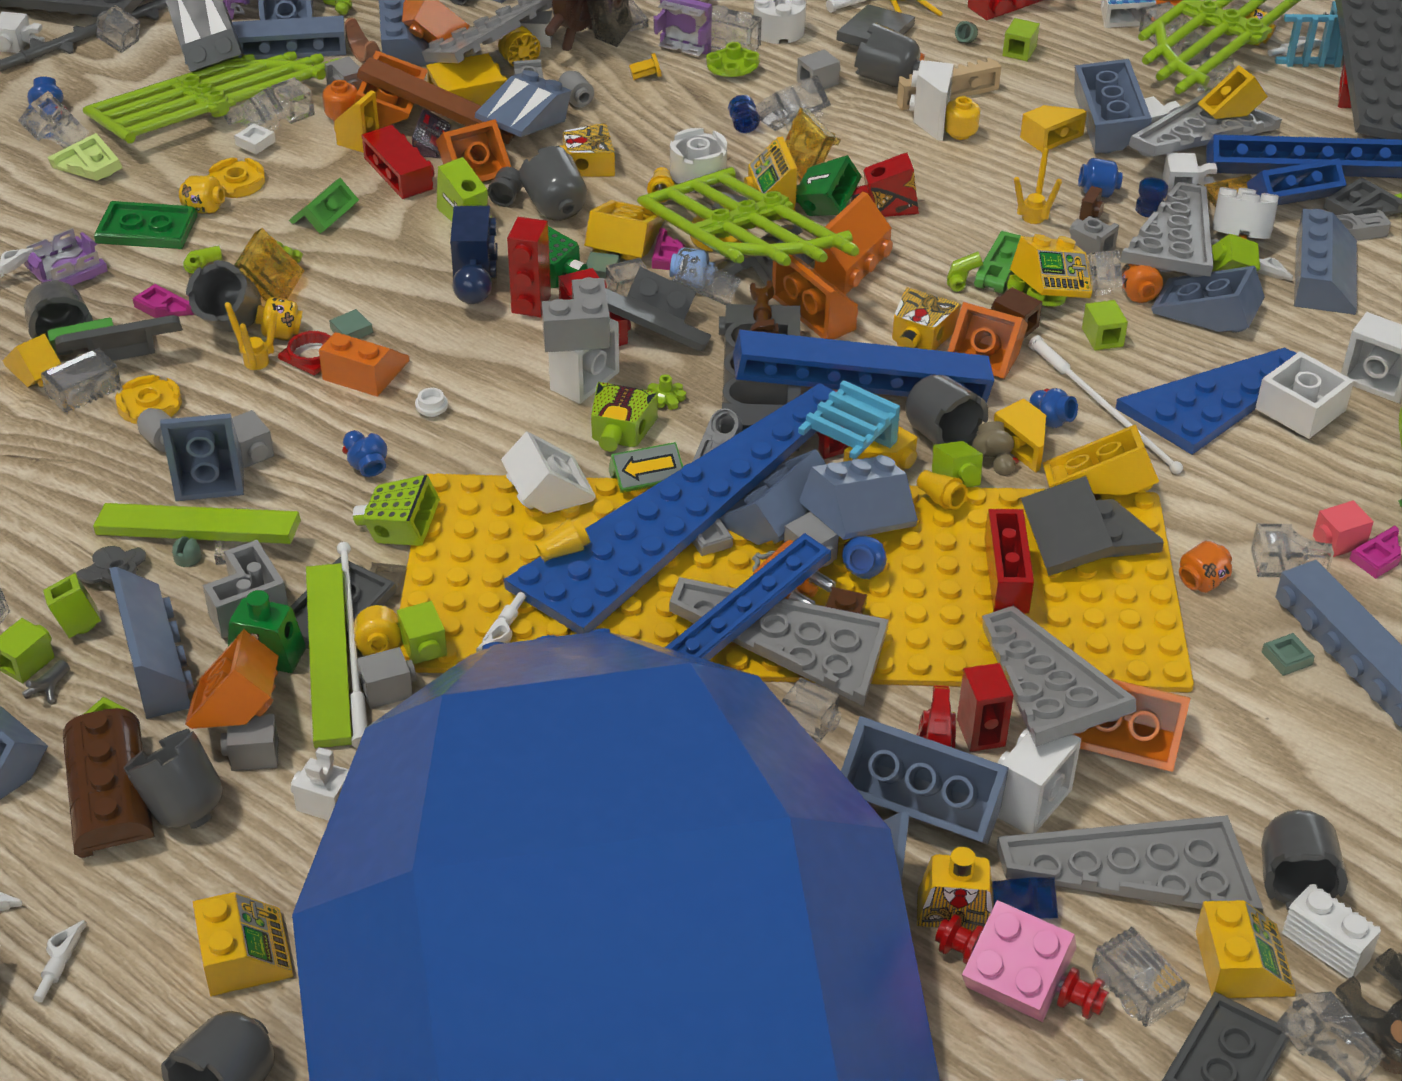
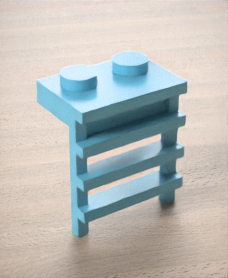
[1275,1,1343,67]
[798,380,900,459]

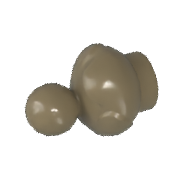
[972,421,1019,476]

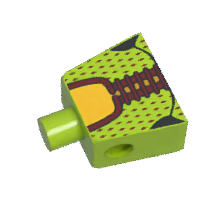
[591,382,658,452]

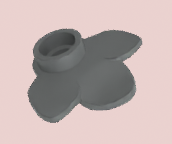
[76,546,146,589]

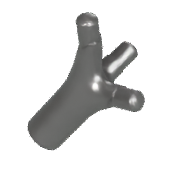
[22,660,70,703]

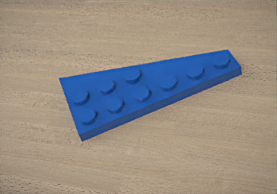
[1115,347,1297,455]

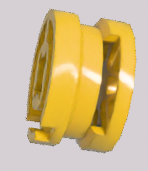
[498,25,541,67]

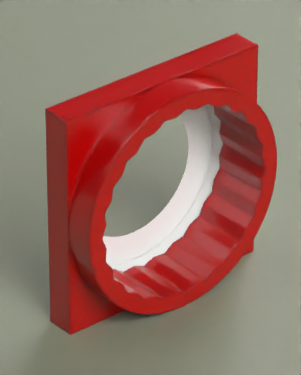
[278,330,331,376]

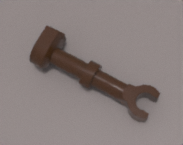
[750,280,779,334]

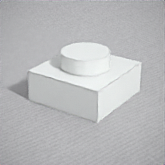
[234,123,276,154]

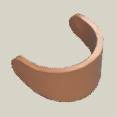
[345,17,380,62]

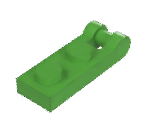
[974,231,1025,294]

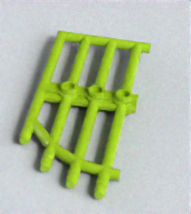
[1138,0,1314,94]
[83,51,341,143]
[637,167,859,266]

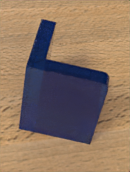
[992,877,1058,920]

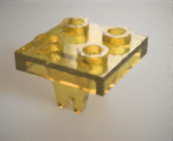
[785,107,841,182]
[234,228,304,301]

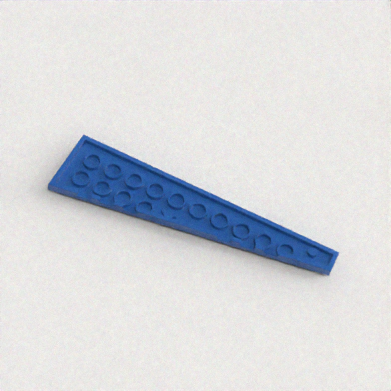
[504,383,836,634]

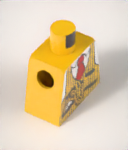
[558,123,615,177]
[892,287,961,350]
[917,847,994,930]

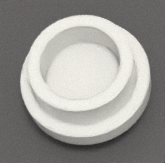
[415,388,448,417]

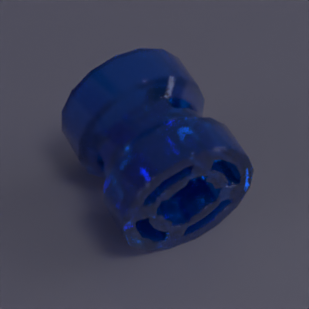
[728,95,760,133]
[1135,177,1168,218]

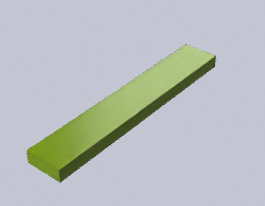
[93,503,301,544]
[306,563,352,749]

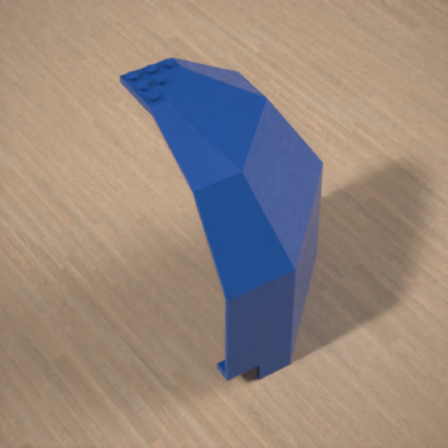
[292,628,940,1081]

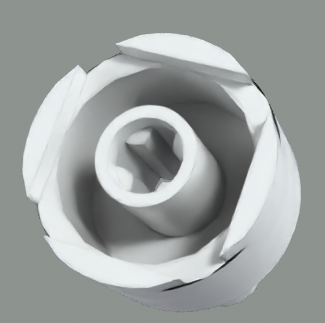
[753,0,806,44]
[670,128,727,193]
[1213,187,1279,239]

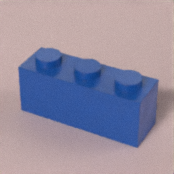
[1247,158,1347,206]

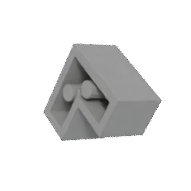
[542,277,610,352]
[203,540,288,638]

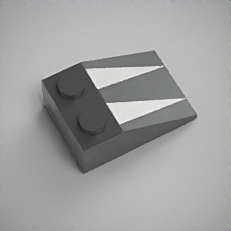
[165,0,244,72]

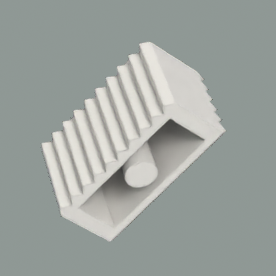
[1281,884,1381,980]

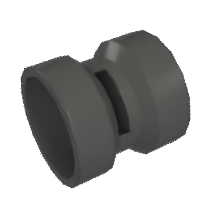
[487,167,523,207]

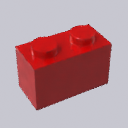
[957,663,1014,752]

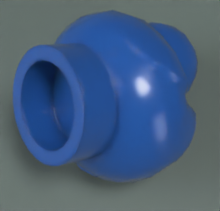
[27,77,67,121]
[1030,388,1078,428]
[342,430,388,477]
[842,536,887,579]

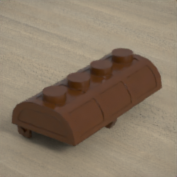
[63,708,155,858]

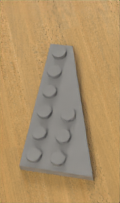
[422,0,552,63]
[1129,90,1282,157]
[1120,182,1213,277]
[669,577,889,706]
[982,606,1136,747]
[997,815,1264,913]

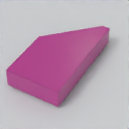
[652,228,685,270]
[132,284,194,318]
[1349,525,1401,579]

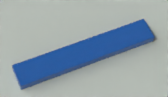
[665,533,831,661]

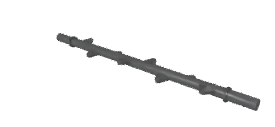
[0,0,167,71]

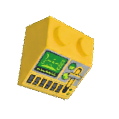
[744,136,797,219]
[1010,234,1092,298]
[192,892,294,997]
[1195,900,1296,998]

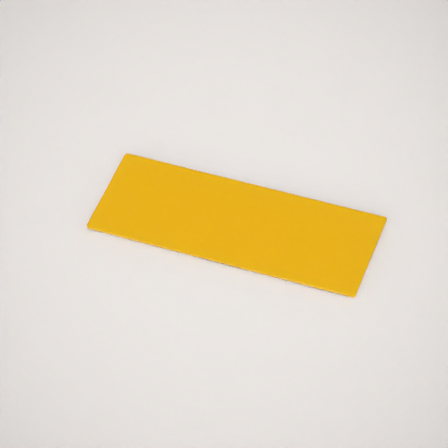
[399,473,1194,693]

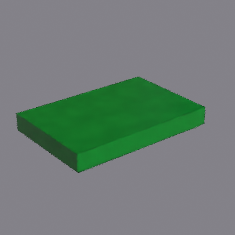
[94,201,198,249]

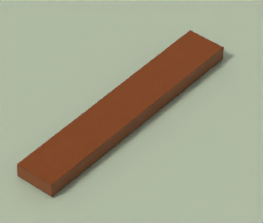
[357,57,515,144]

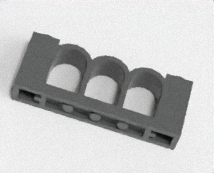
[718,304,801,451]

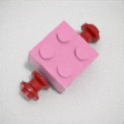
[935,900,1109,1022]

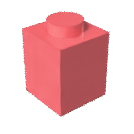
[1313,500,1374,558]

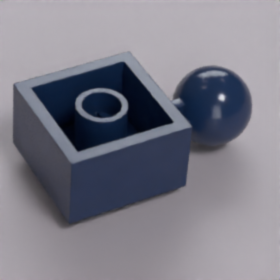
[450,206,498,304]

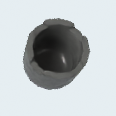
[854,23,921,87]
[519,146,587,221]
[186,260,262,332]
[24,280,93,355]
[906,375,988,446]
[124,729,223,829]
[1261,809,1348,910]
[161,1011,275,1081]

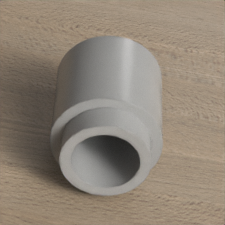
[559,71,594,108]
[137,408,172,452]

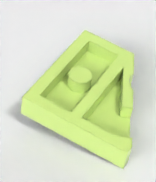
[47,133,122,181]

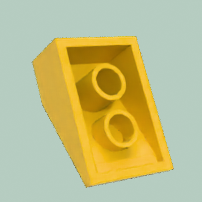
[584,200,664,261]
[1042,424,1159,495]

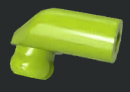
[323,0,352,15]
[183,245,223,274]
[947,251,983,292]

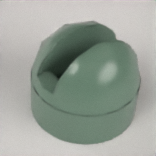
[955,21,978,43]
[172,537,202,567]

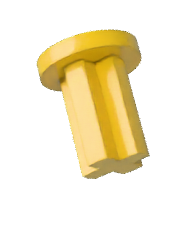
[629,53,662,80]

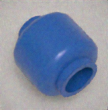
[1078,158,1123,198]

